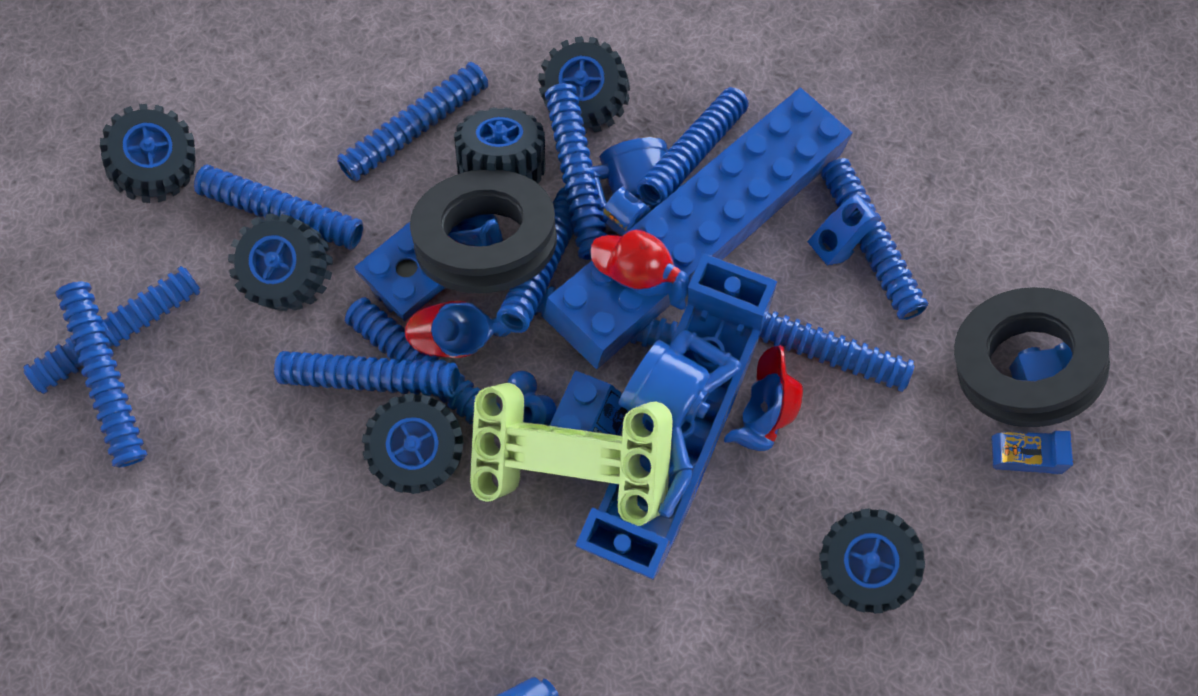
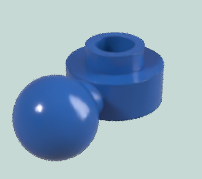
[507,371,556,426]

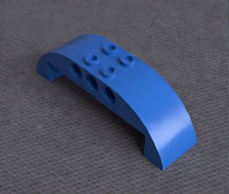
[575,253,777,580]

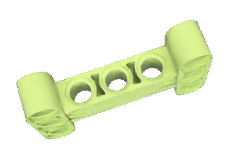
[470,383,673,526]

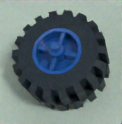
[538,36,630,133]
[100,104,196,203]
[454,107,545,184]
[228,214,333,311]
[362,394,464,494]
[819,508,925,614]

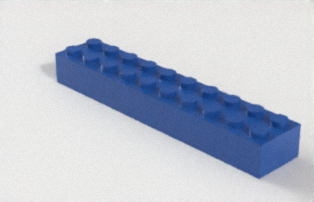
[543,87,853,369]

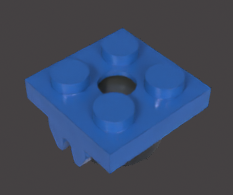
[354,222,445,321]

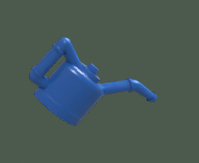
[591,137,681,225]
[618,330,742,519]

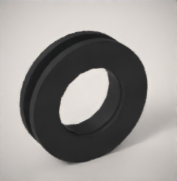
[410,170,557,294]
[954,287,1110,427]

